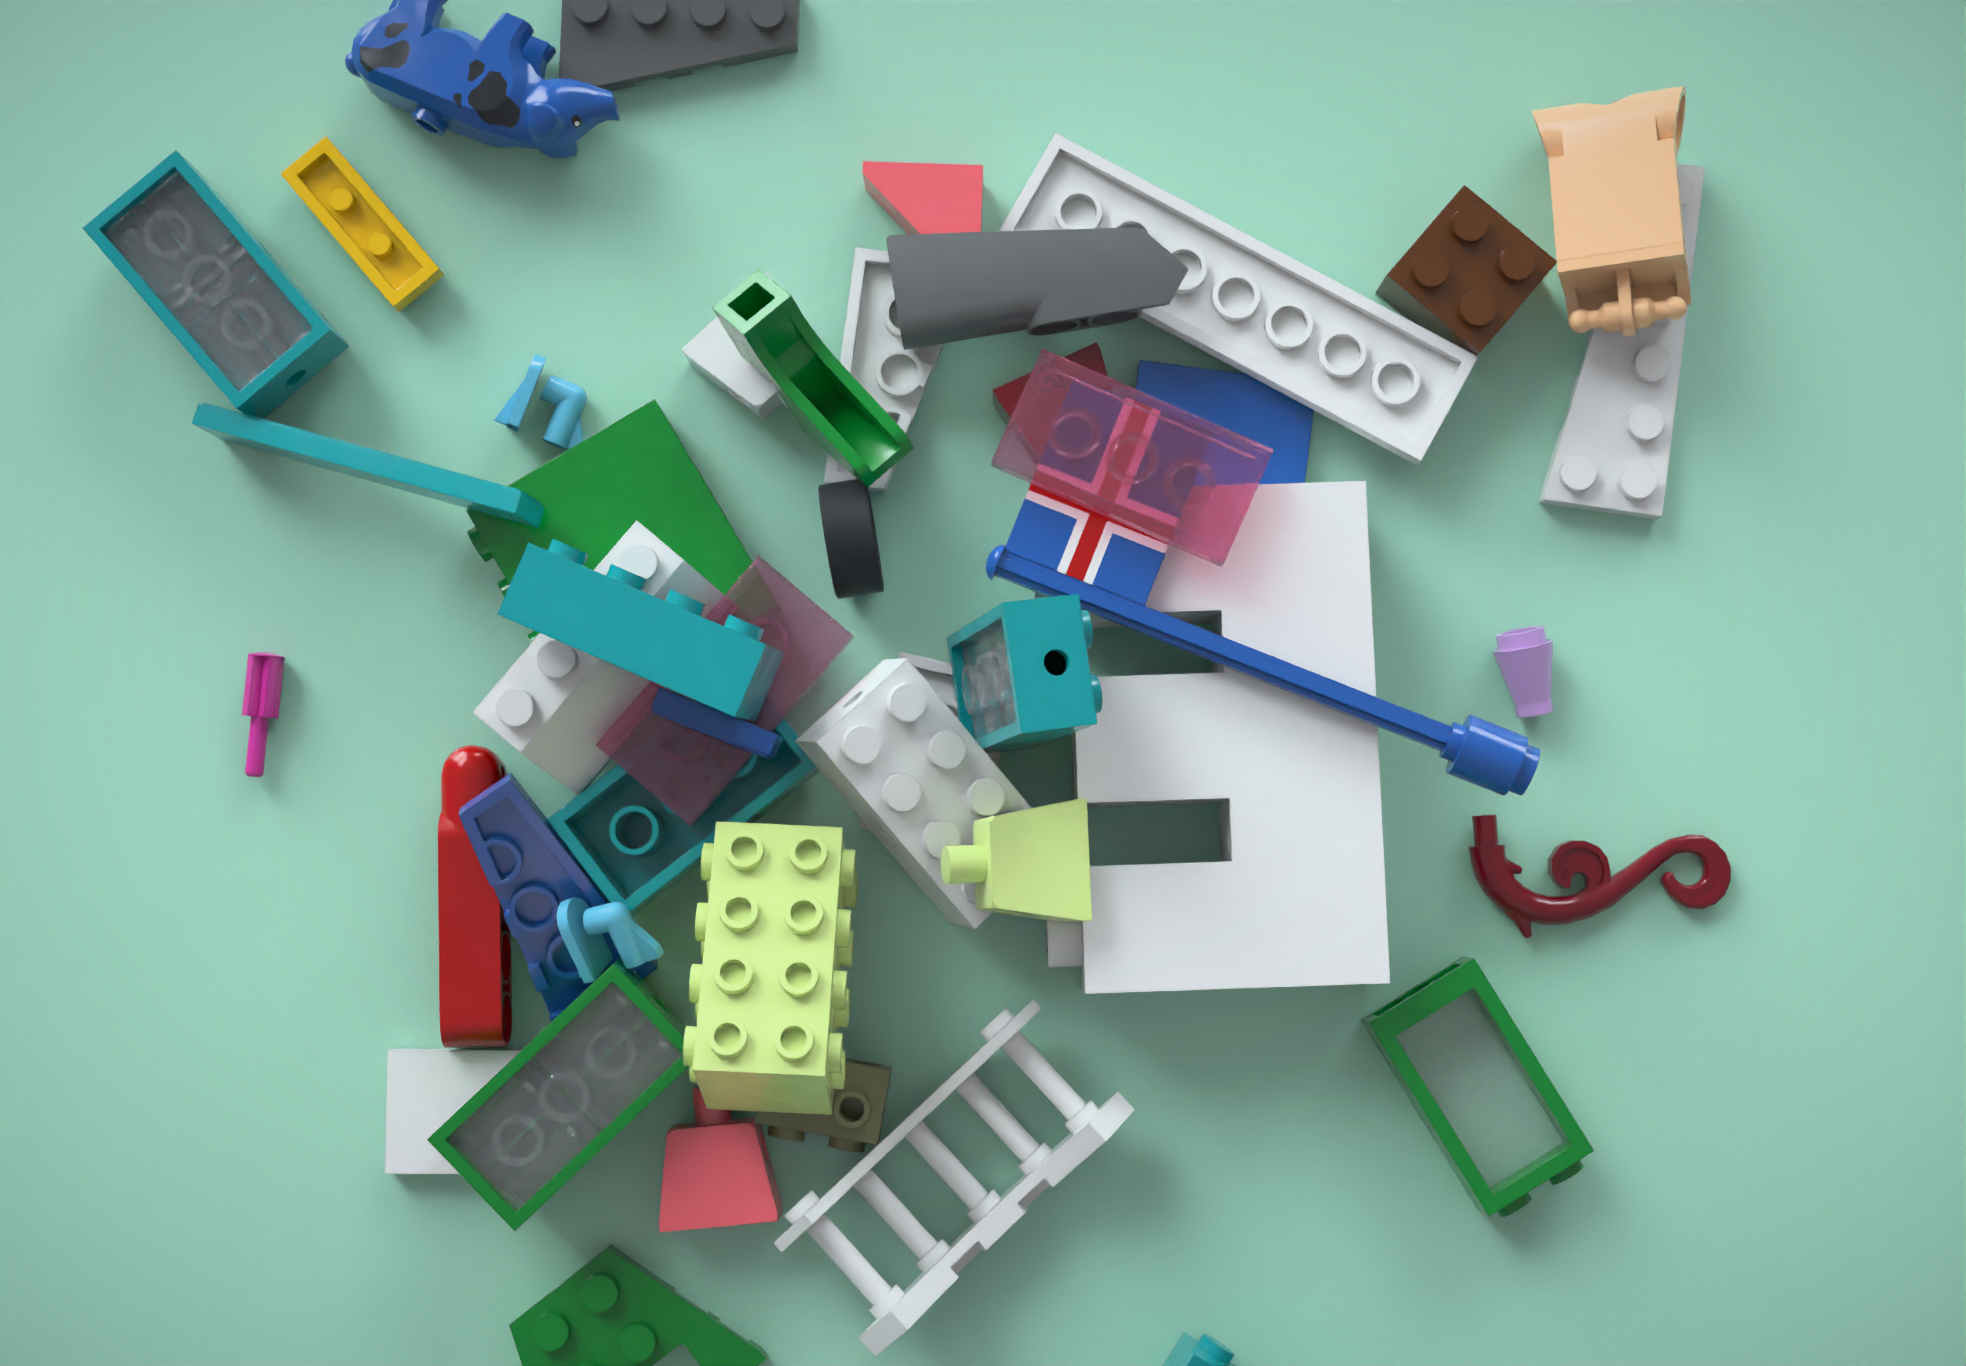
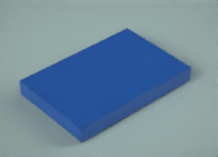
[1133,360,1314,487]

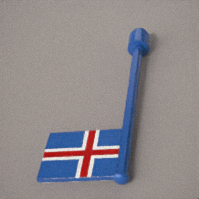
[985,379,1540,796]

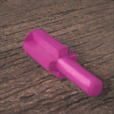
[242,652,285,777]

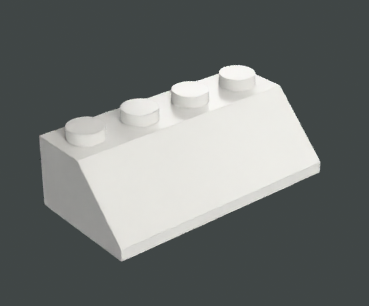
[473,520,740,795]

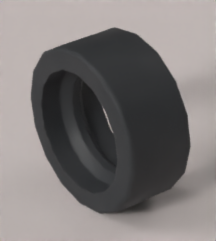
[818,479,884,599]

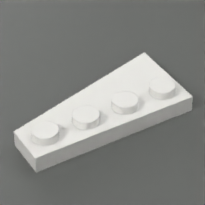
[824,247,944,493]

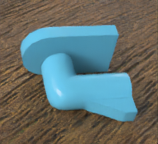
[494,354,587,450]
[556,897,664,983]

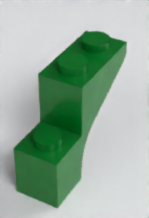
[712,269,914,487]

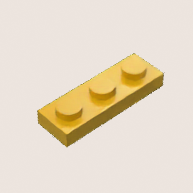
[280,136,445,312]

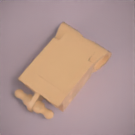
[1532,86,1692,337]

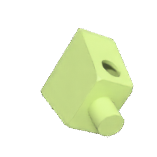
[941,799,1092,923]

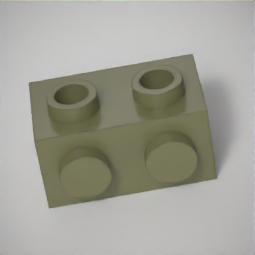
[755,1058,893,1152]

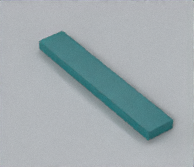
[191,402,545,528]

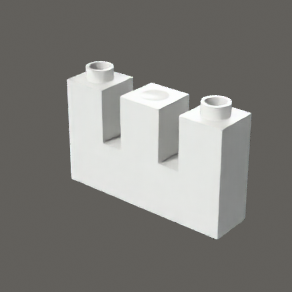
[1034,481,1390,994]

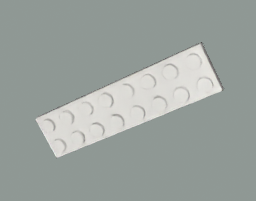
[999,133,1478,466]

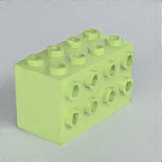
[683,821,858,1115]

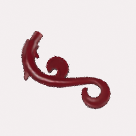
[1468,815,1731,938]

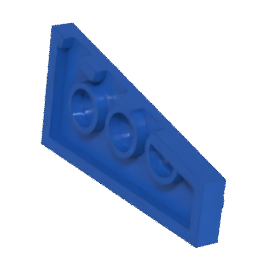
[459,773,658,1022]

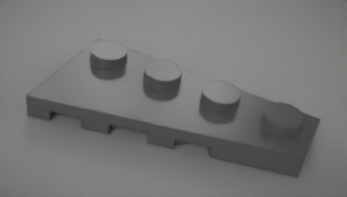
[559,0,800,92]

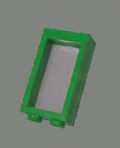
[1360,957,1594,1217]

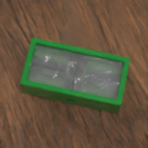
[427,957,689,1231]

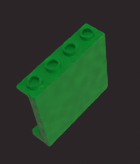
[466,399,783,643]

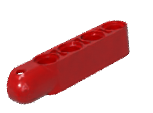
[438,745,512,1048]

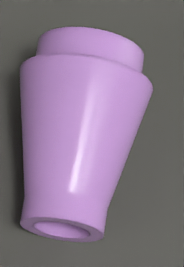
[1492,626,1553,718]

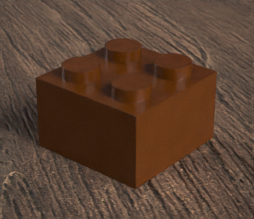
[1375,185,1557,356]

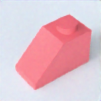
[862,161,983,234]

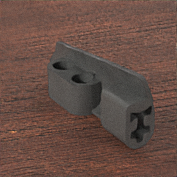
[886,227,1188,350]

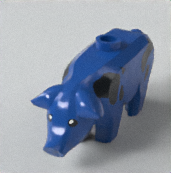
[345,0,620,159]

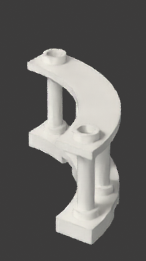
[774,1000,1135,1357]

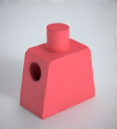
[659,1087,783,1232]

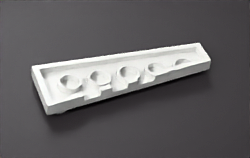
[1539,163,1705,520]

